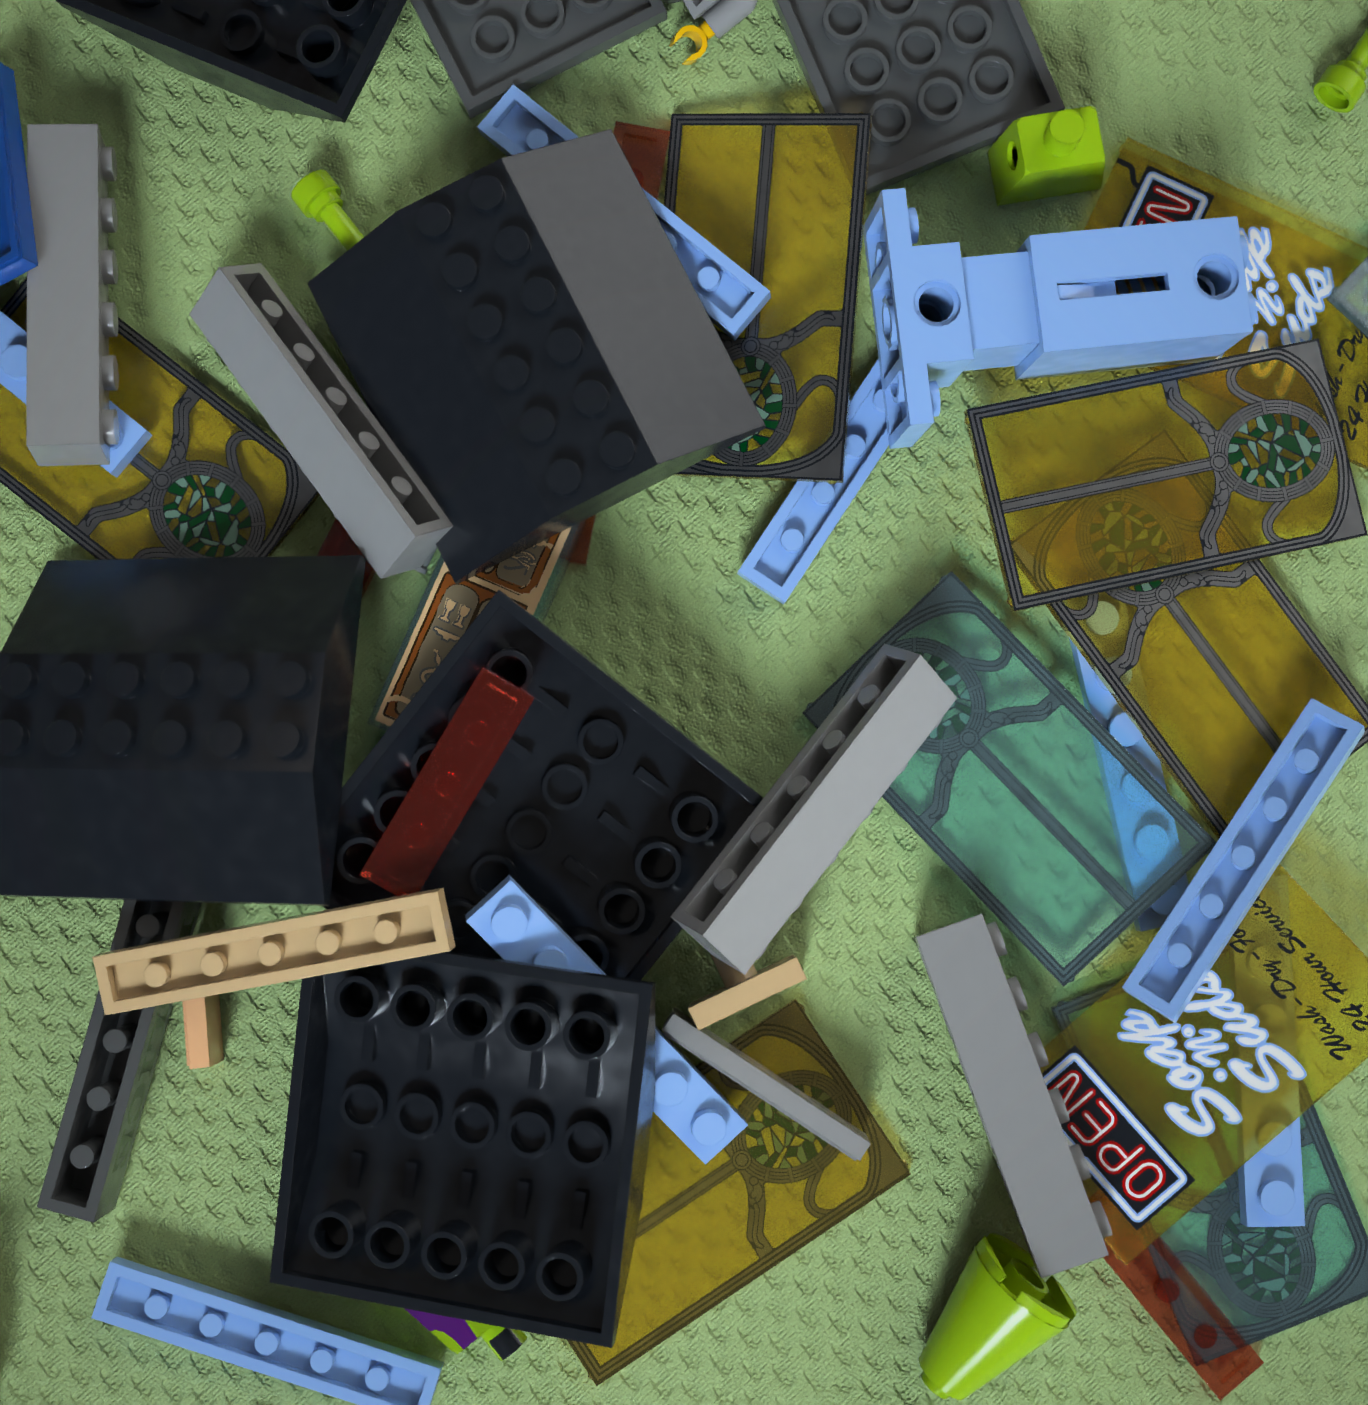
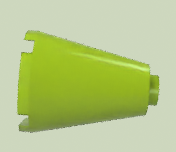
[919,1233,1077,1400]

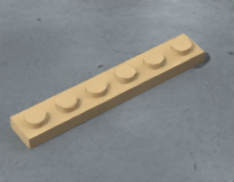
[92,888,456,1015]

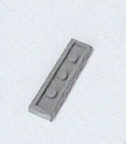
[662,1007,871,1161]

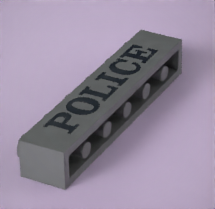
[37,900,202,1223]

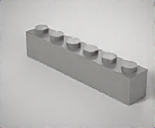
[26,124,119,466]
[190,263,453,579]
[671,644,957,975]
[914,914,1113,1278]

